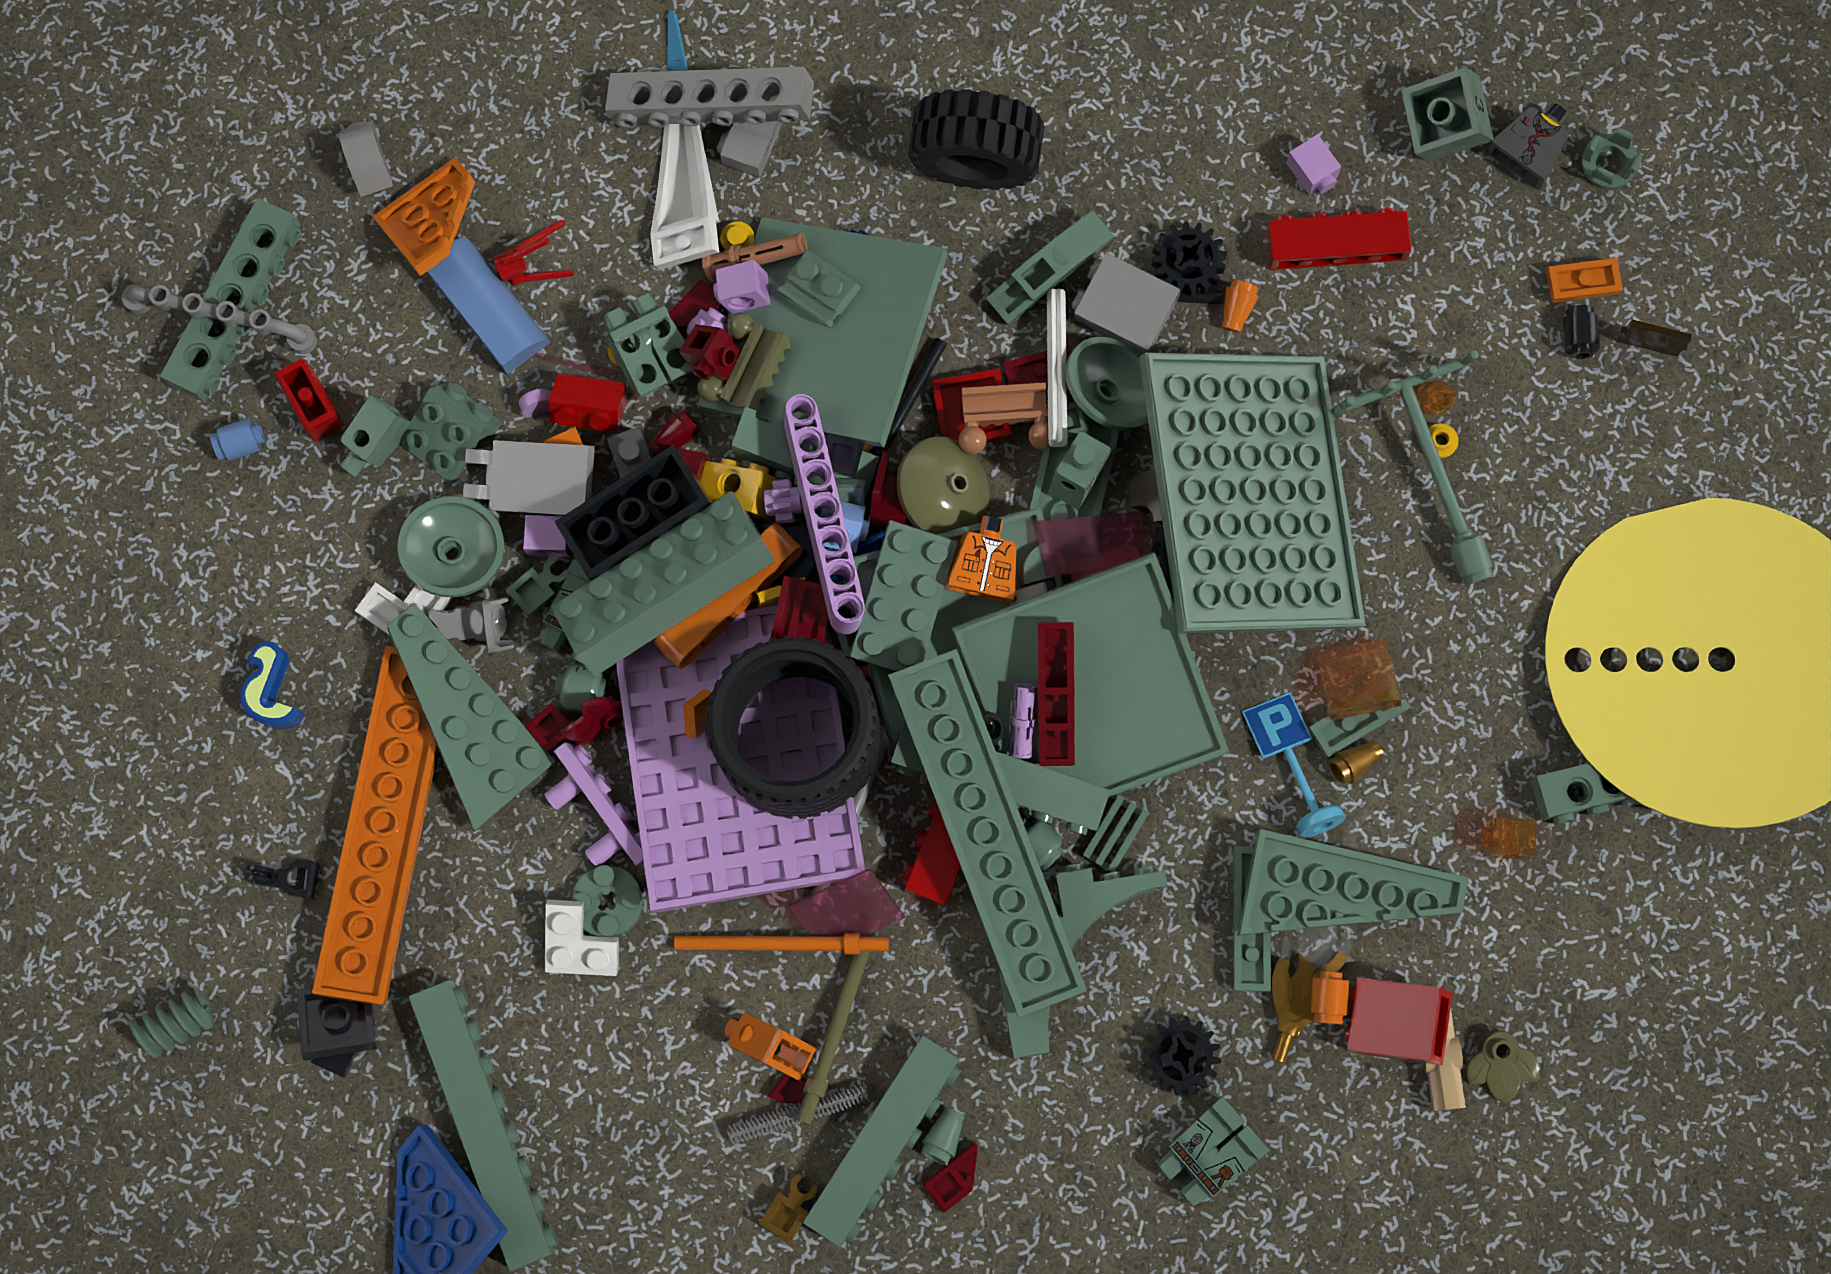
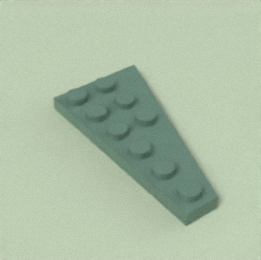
[387,603,555,832]
[1237,829,1469,936]

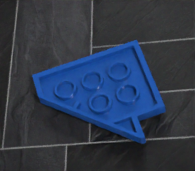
[393,1125,508,1274]

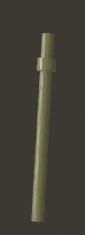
[797,916,881,1125]

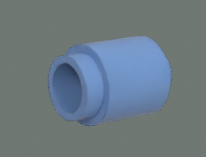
[210,418,265,461]

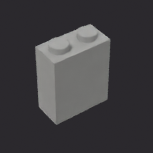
[1071,253,1180,354]

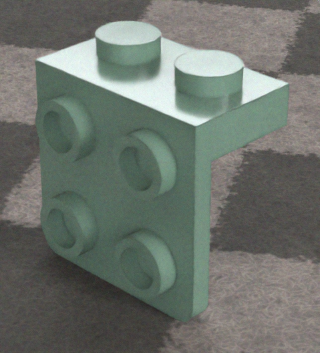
[401,382,502,482]

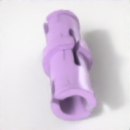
[1008,683,1037,759]

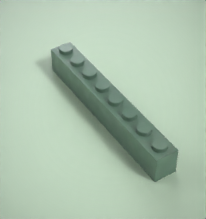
[408,980,558,1271]

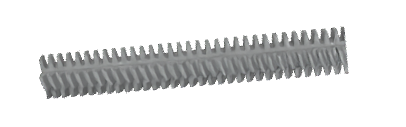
[726,1082,870,1145]

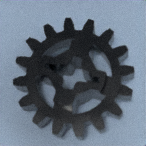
[1151,221,1227,297]
[1142,1016,1222,1096]

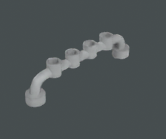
[122,284,317,354]

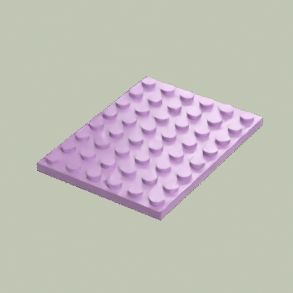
[616,605,866,913]

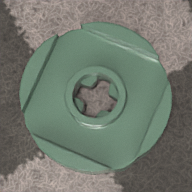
[571,865,643,937]

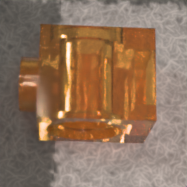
[1480,818,1536,859]

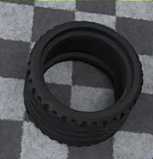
[706,636,882,819]

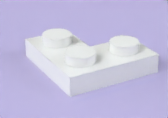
[355,582,453,636]
[545,900,619,976]

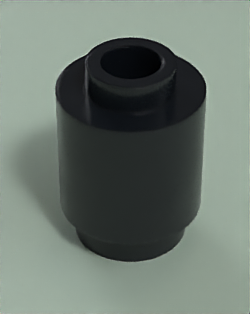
[1563,305,1600,359]

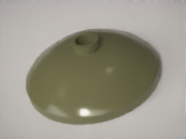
[897,437,990,535]

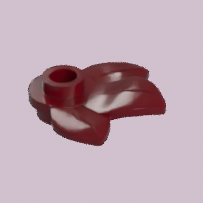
[561,696,624,746]

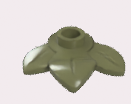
[1467,1030,1540,1103]

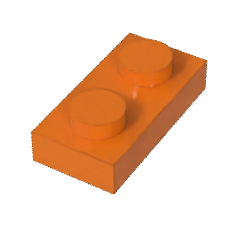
[1546,258,1623,303]

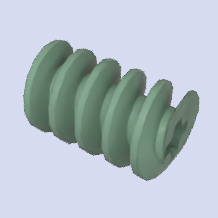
[129,986,214,1058]

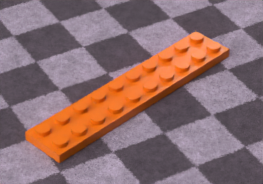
[312,646,438,1006]

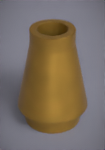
[1328,740,1384,785]

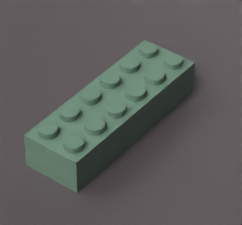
[551,491,776,677]

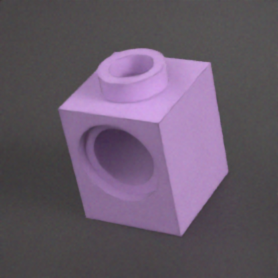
[713,260,770,314]
[523,515,570,558]

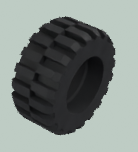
[908,89,1045,190]

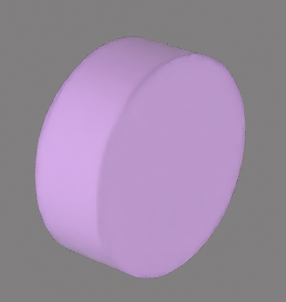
[518,389,551,417]

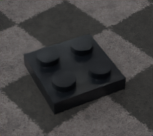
[297,987,377,1060]

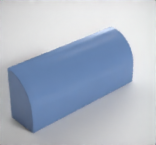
[426,238,551,375]

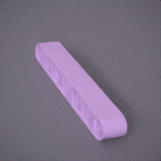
[784,394,865,634]

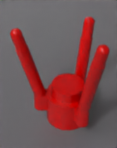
[493,220,574,286]

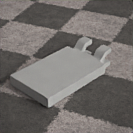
[463,440,595,515]

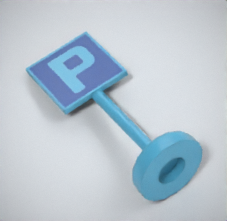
[1242,692,1346,838]

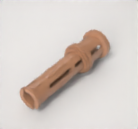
[702,232,808,283]

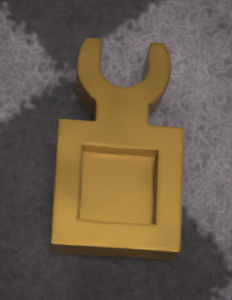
[759,1174,818,1244]

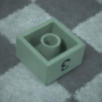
[1401,67,1494,161]

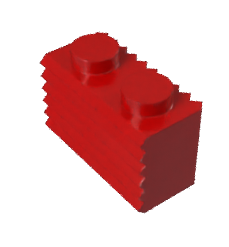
[274,359,344,442]
[549,373,627,434]

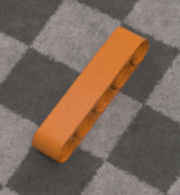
[654,523,803,669]

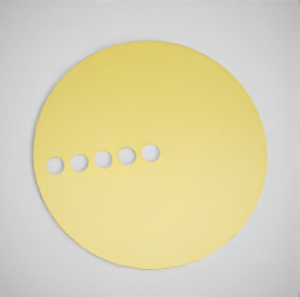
[1545,498,1831,828]

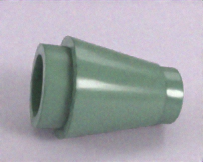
[921,1108,965,1165]

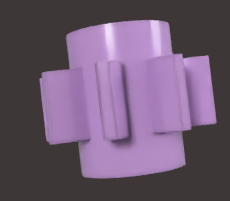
[764,479,803,524]

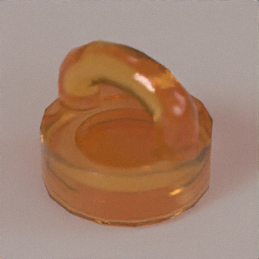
[1416,380,1455,415]

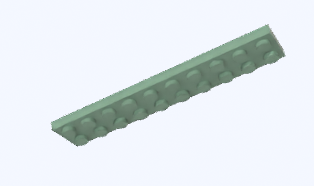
[888,649,1087,1017]

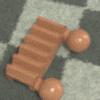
[959,383,1051,454]

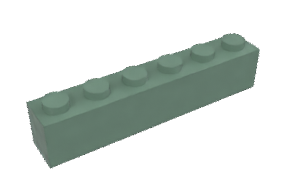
[889,721,1110,835]
[803,1036,962,1247]

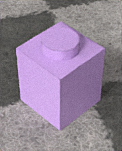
[1286,134,1341,196]

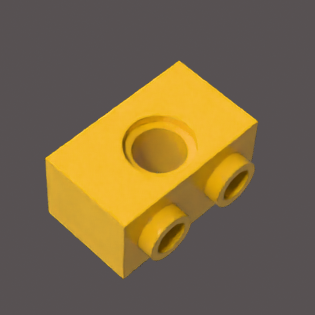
[700,458,779,521]

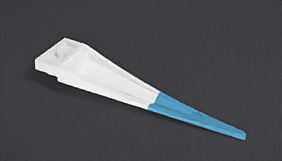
[650,10,719,269]

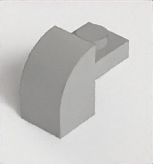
[339,120,393,197]

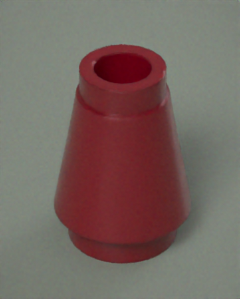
[649,409,701,455]

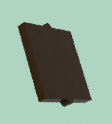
[1618,320,1692,357]

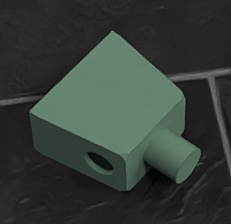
[339,395,411,477]

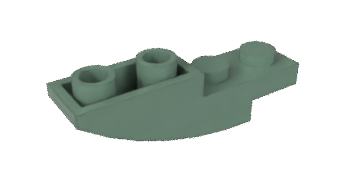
[986,210,1115,325]

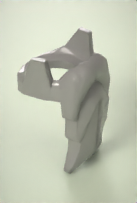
[428,597,514,653]

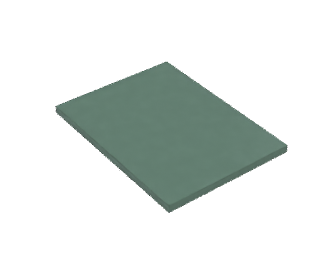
[1139,353,1366,634]

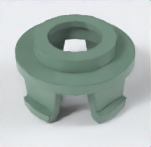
[1581,128,1642,189]

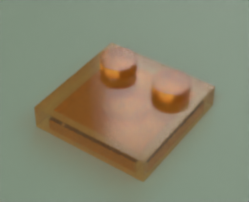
[1316,638,1401,720]

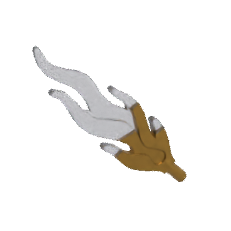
[1271,809,1370,1064]

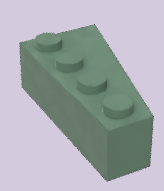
[731,406,880,504]

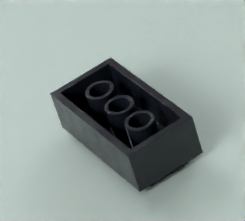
[554,444,713,581]

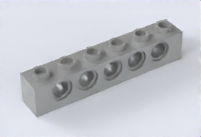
[605,67,814,128]

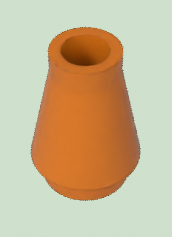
[1221,280,1259,333]

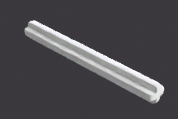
[1047,289,1068,447]

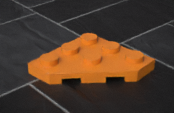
[372,157,475,276]

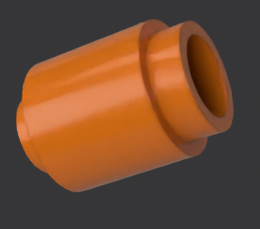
[1310,971,1349,1025]

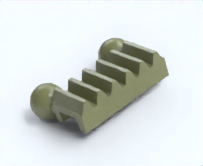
[697,312,791,411]

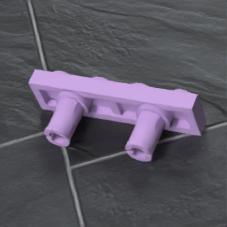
[544,743,644,867]

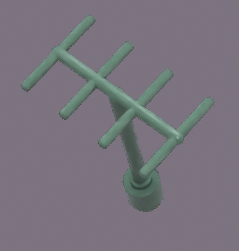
[1332,350,1494,586]

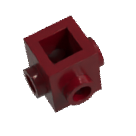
[679,324,741,381]

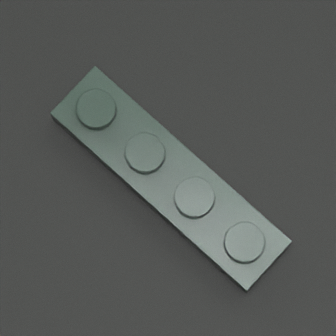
[1233,846,1271,992]

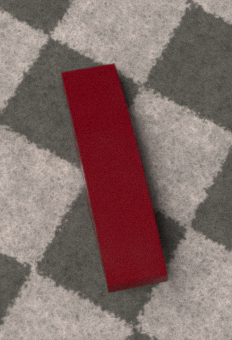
[1037,622,1075,766]

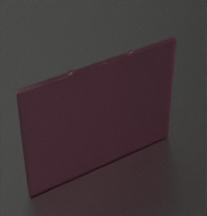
[789,868,905,954]

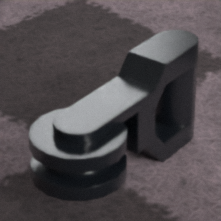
[244,860,319,899]

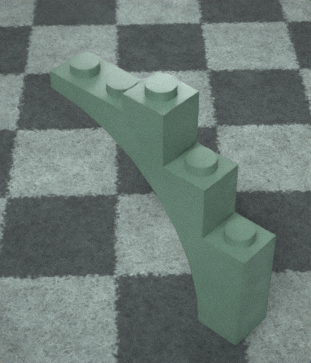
[999,864,1168,1060]

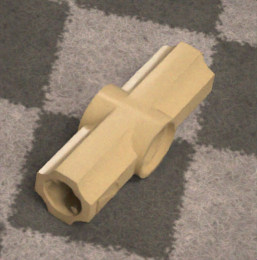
[1422,1009,1466,1111]

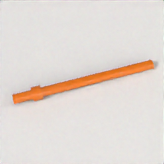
[674,933,889,955]

